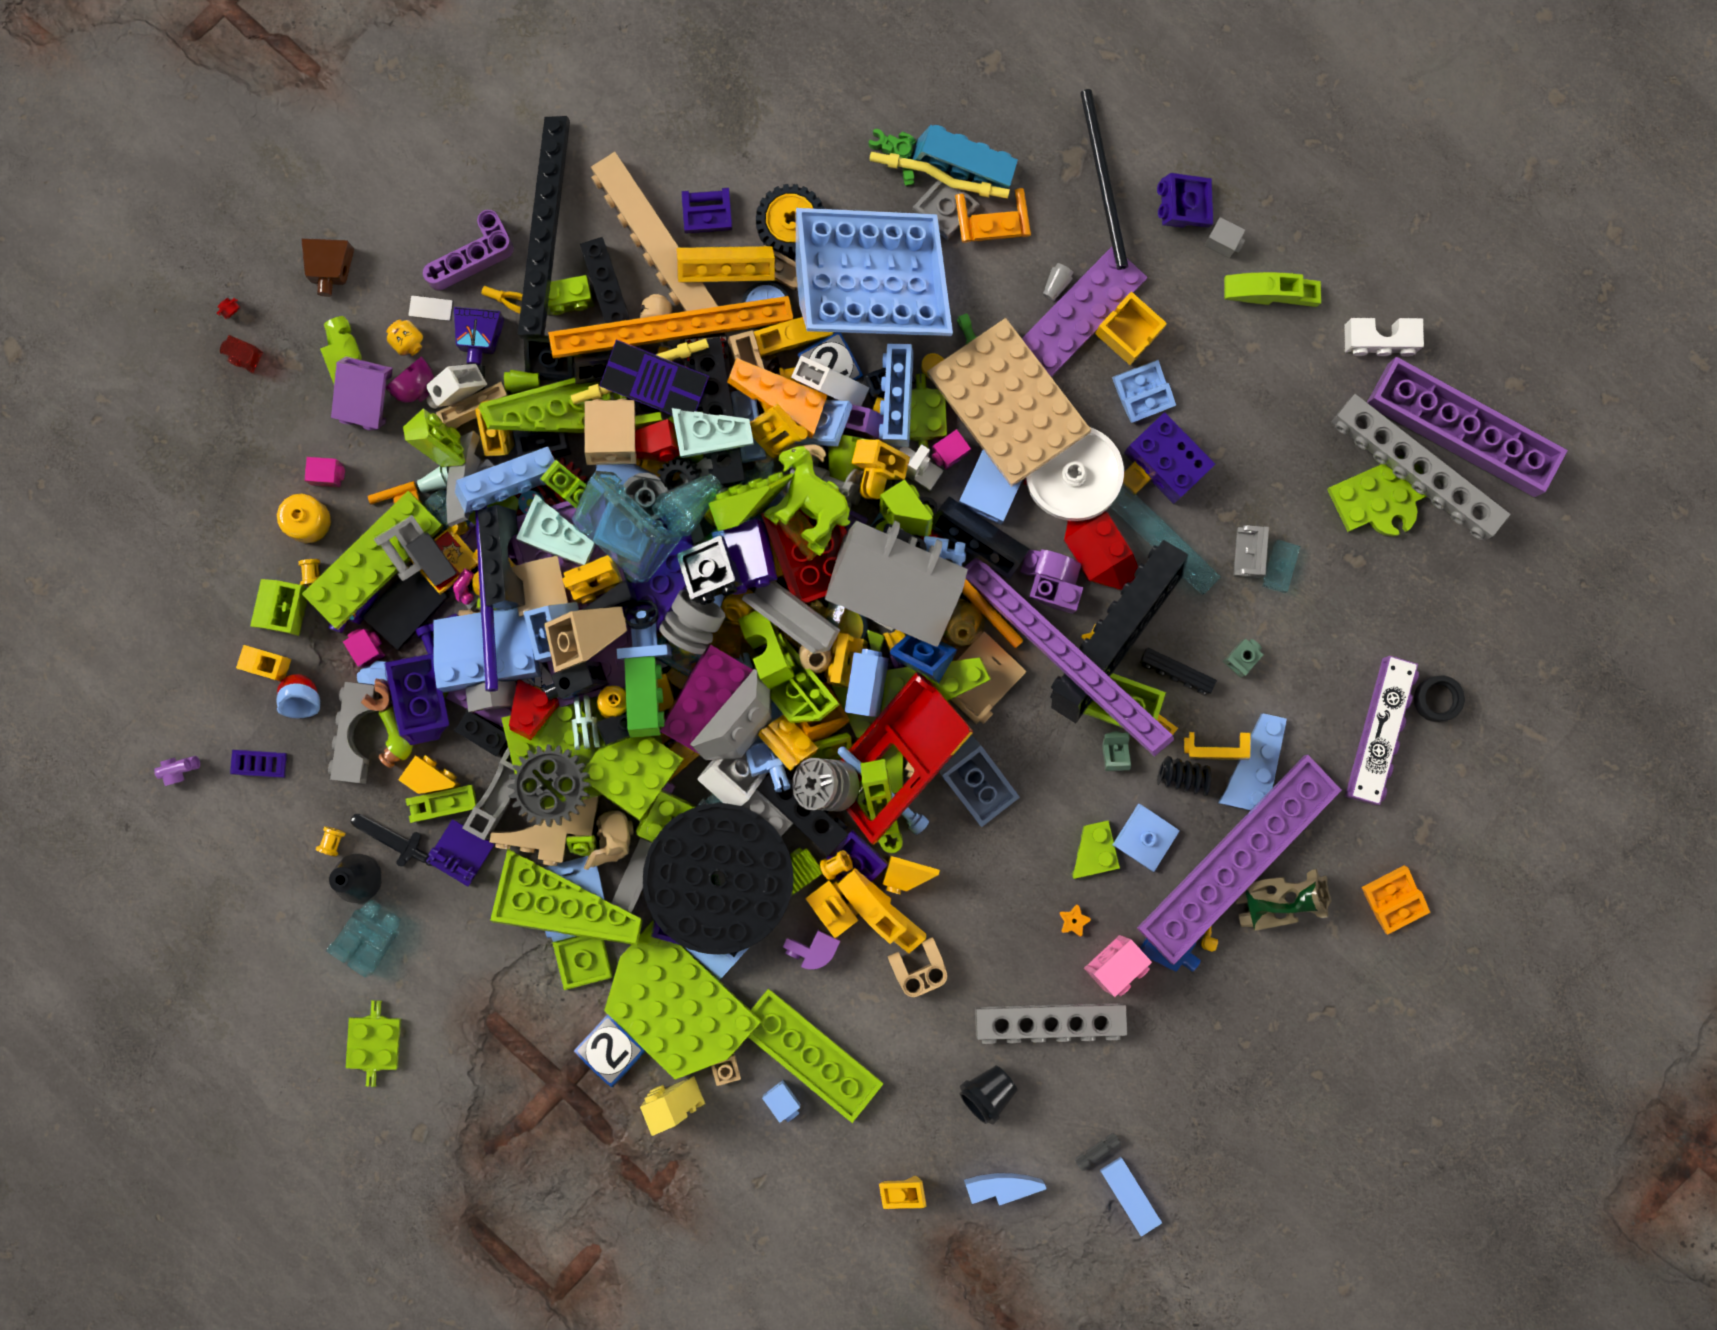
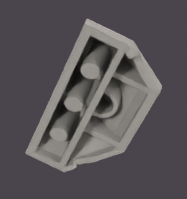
[690,669,772,760]

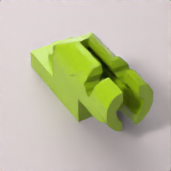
[320,316,362,384]

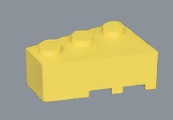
[640,1076,705,1136]

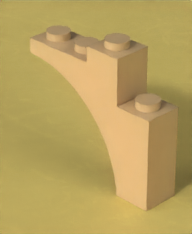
[489,796,599,866]

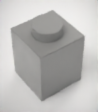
[1205,217,1245,258]

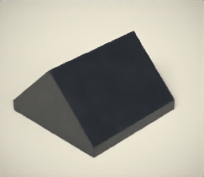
[523,335,575,381]

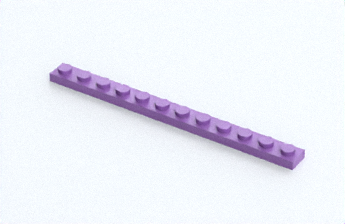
[964,558,1174,757]

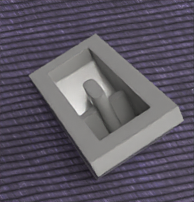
[465,681,516,712]

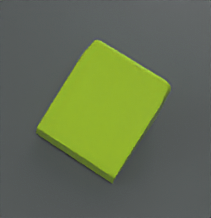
[867,630,885,652]

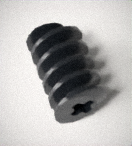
[1157,756,1212,797]

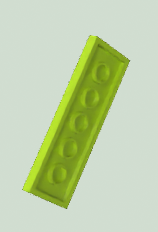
[302,491,444,629]
[748,988,884,1123]

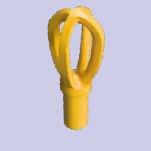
[481,286,523,314]

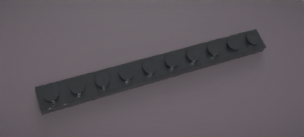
[518,116,570,339]

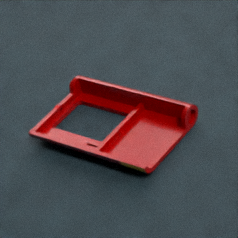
[841,672,973,845]

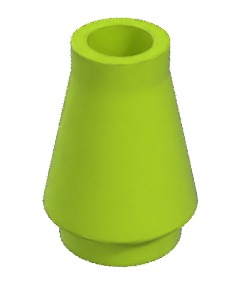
[504,369,540,394]

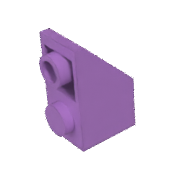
[843,404,884,442]
[1029,573,1083,614]

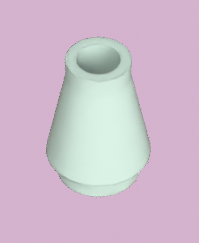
[417,466,449,493]

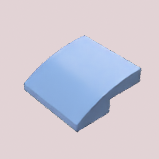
[1112,360,1176,423]

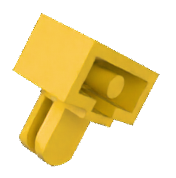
[852,440,910,499]
[805,880,859,938]

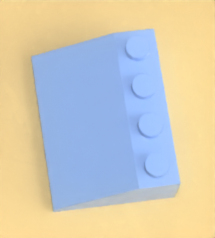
[434,608,541,692]

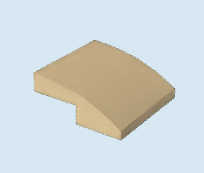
[512,556,568,617]

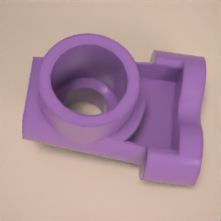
[154,756,200,786]

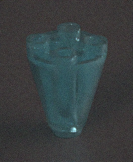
[652,474,721,538]

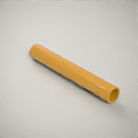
[962,579,1023,648]

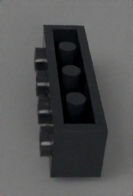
[932,496,1030,580]

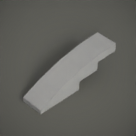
[446,431,480,527]

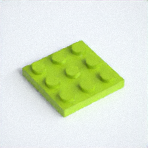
[582,736,683,821]

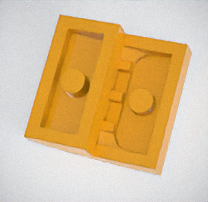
[1361,865,1431,935]

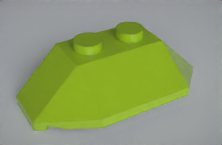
[770,639,840,723]

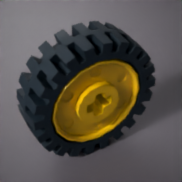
[756,184,824,259]

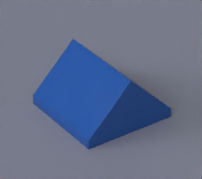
[890,635,957,683]

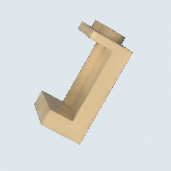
[585,399,636,465]

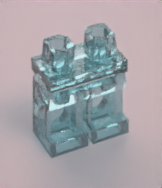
[326,900,401,978]

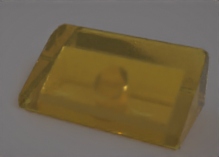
[778,509,829,562]

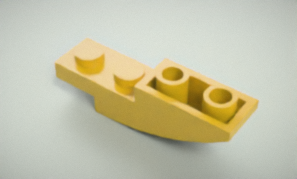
[754,317,833,358]
[838,868,926,954]

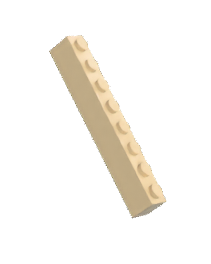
[591,152,718,312]

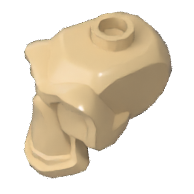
[584,810,633,870]

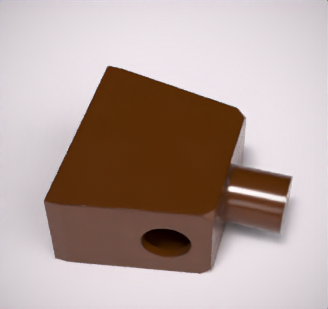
[302,238,354,297]

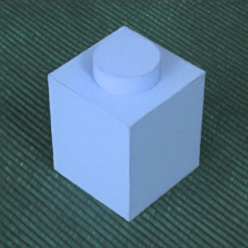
[762,1080,801,1123]

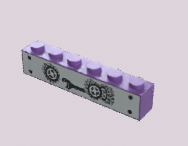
[1345,656,1419,805]

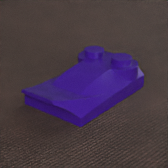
[384,653,449,745]

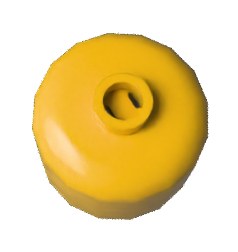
[277,493,331,544]

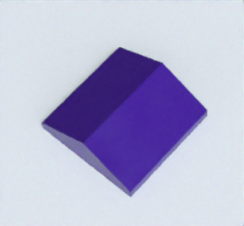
[826,830,889,882]

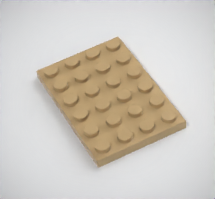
[927,318,1091,487]

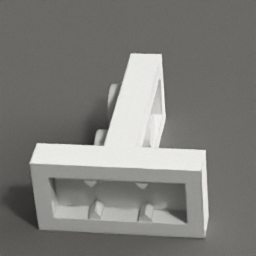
[899,444,944,492]

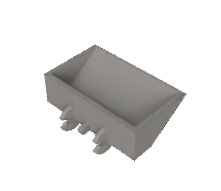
[825,521,968,647]

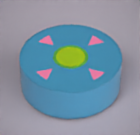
[518,490,545,514]

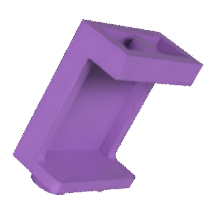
[331,356,393,430]

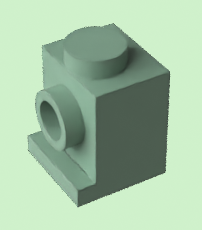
[1222,638,1264,678]

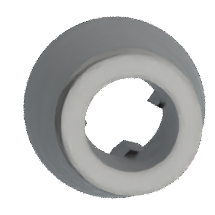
[1043,263,1074,301]

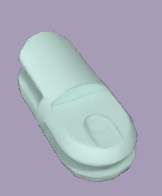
[572,695,600,750]

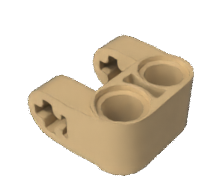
[887,937,947,997]

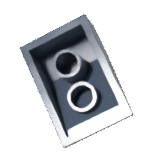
[939,735,1020,827]

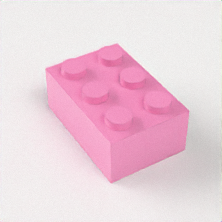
[1084,935,1152,997]

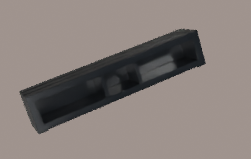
[1140,647,1217,696]

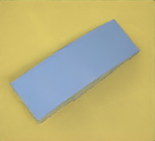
[964,1173,1046,1206]

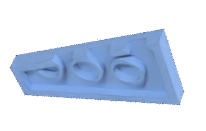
[1218,713,1287,811]

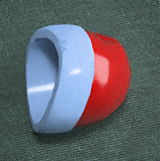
[276,674,320,718]

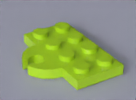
[1327,455,1427,537]

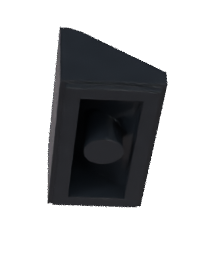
[405,531,457,586]

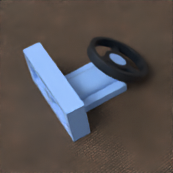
[617,600,671,660]

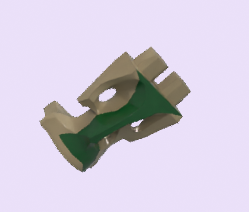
[1235,869,1332,931]

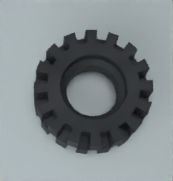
[658,458,704,504]

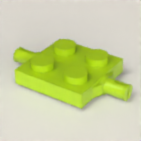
[910,374,947,448]
[345,1000,401,1087]

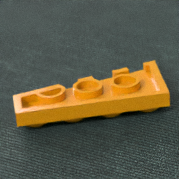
[727,358,827,439]

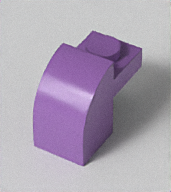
[1020,549,1081,585]
[783,929,840,969]

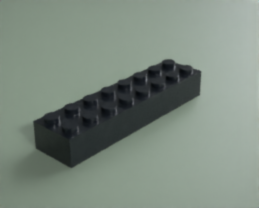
[1050,540,1189,724]

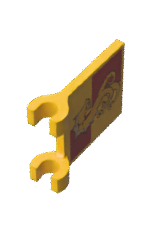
[409,521,478,595]

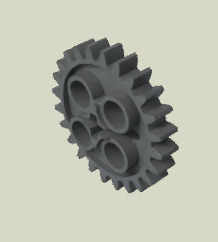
[507,744,591,827]

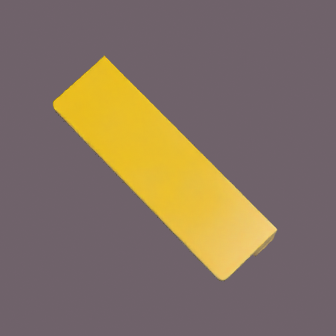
[676,246,775,282]

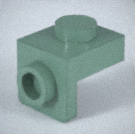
[1102,731,1131,771]

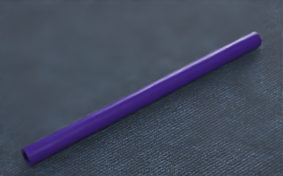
[475,506,498,692]

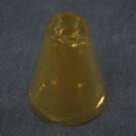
[941,599,985,648]

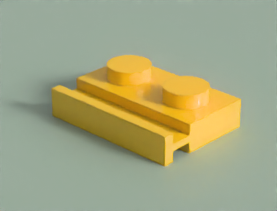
[758,714,818,771]

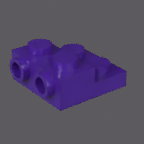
[1157,173,1213,228]

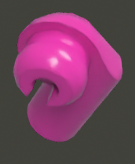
[453,568,475,605]

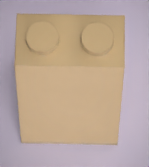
[544,606,627,672]

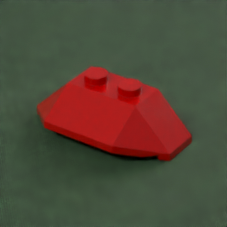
[1064,510,1138,590]

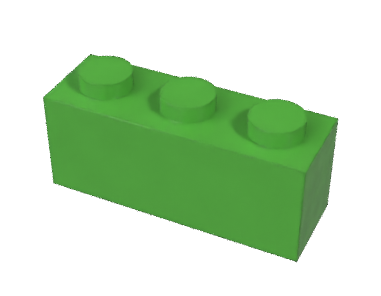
[624,656,665,738]

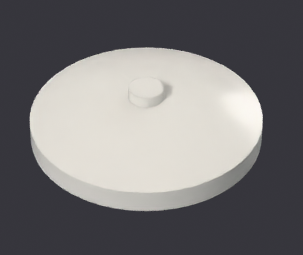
[1026,427,1124,521]

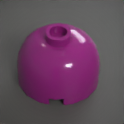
[386,356,434,403]

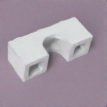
[1345,318,1424,356]

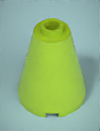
[828,434,869,482]

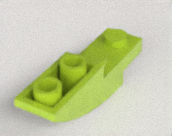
[1224,272,1321,307]

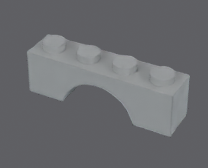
[328,682,380,784]
[463,748,515,840]

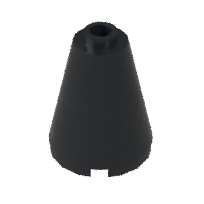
[329,854,382,903]

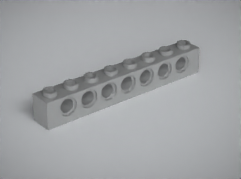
[1331,394,1510,541]

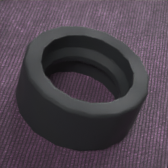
[1413,675,1465,722]

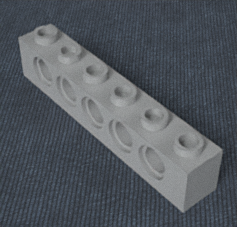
[975,1003,1127,1044]

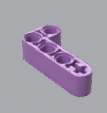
[423,210,514,290]

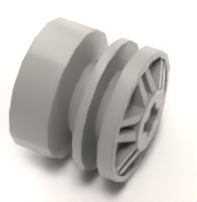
[659,590,726,654]
[792,758,859,812]

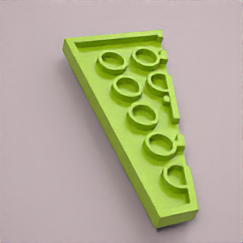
[478,378,627,433]
[490,849,643,945]

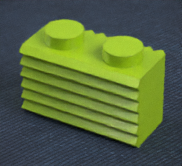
[790,847,823,896]

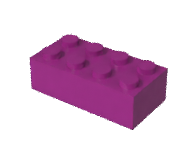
[660,644,753,754]

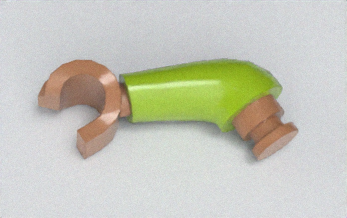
[361,678,413,768]

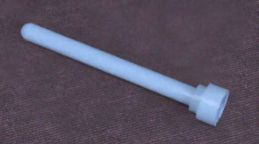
[838,747,929,835]

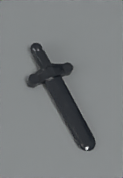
[351,814,433,867]

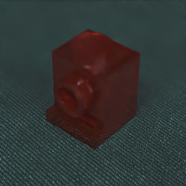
[220,335,263,374]

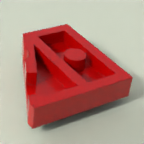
[509,679,560,741]

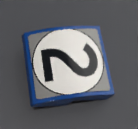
[798,332,863,396]
[574,1014,646,1088]

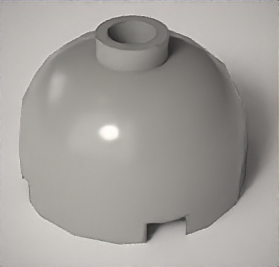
[619,473,670,523]

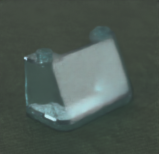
[572,471,683,583]

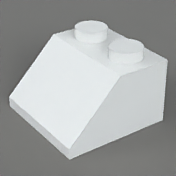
[697,754,768,806]

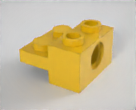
[562,554,623,605]
[825,633,869,688]

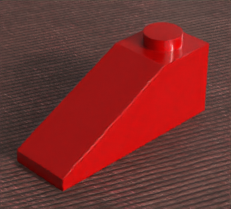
[635,419,680,462]

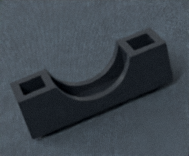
[478,505,525,611]

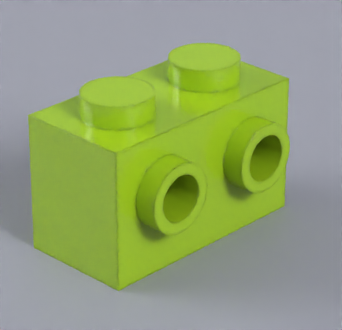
[547,275,594,315]

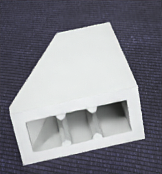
[791,356,869,406]

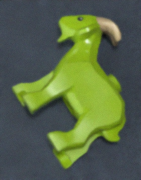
[764,444,850,556]

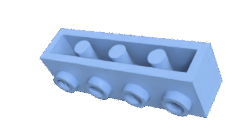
[879,344,914,447]
[455,447,555,513]

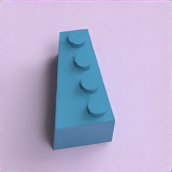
[911,125,1018,189]

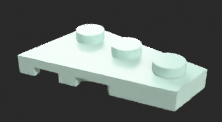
[672,408,754,458]
[516,494,595,566]

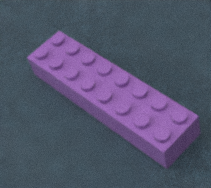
[1367,357,1568,497]

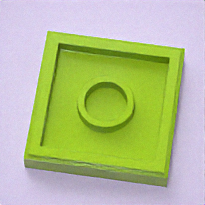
[552,936,613,990]

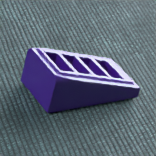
[230,750,287,778]

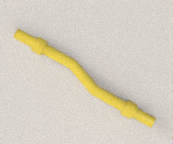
[870,152,1010,199]
[571,338,709,404]

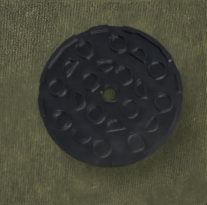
[643,803,794,955]

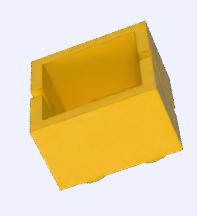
[1095,291,1167,365]

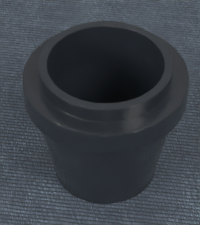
[960,1065,1018,1125]

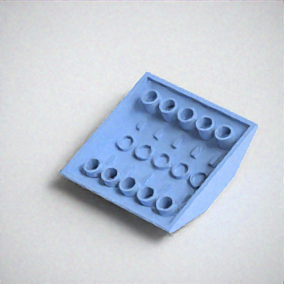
[796,208,953,336]

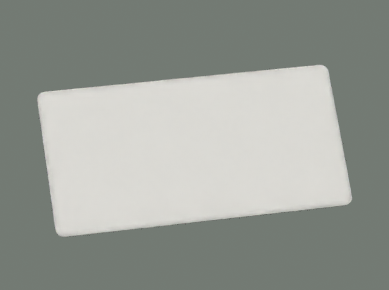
[409,296,453,321]

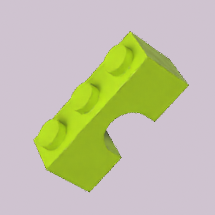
[738,611,795,689]

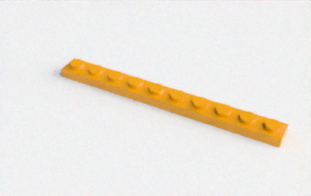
[548,296,793,359]

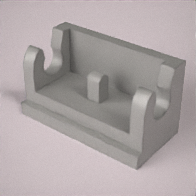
[1233,525,1269,578]

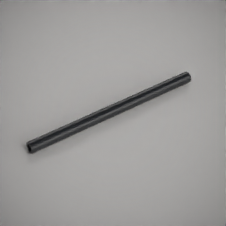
[1080,89,1128,270]

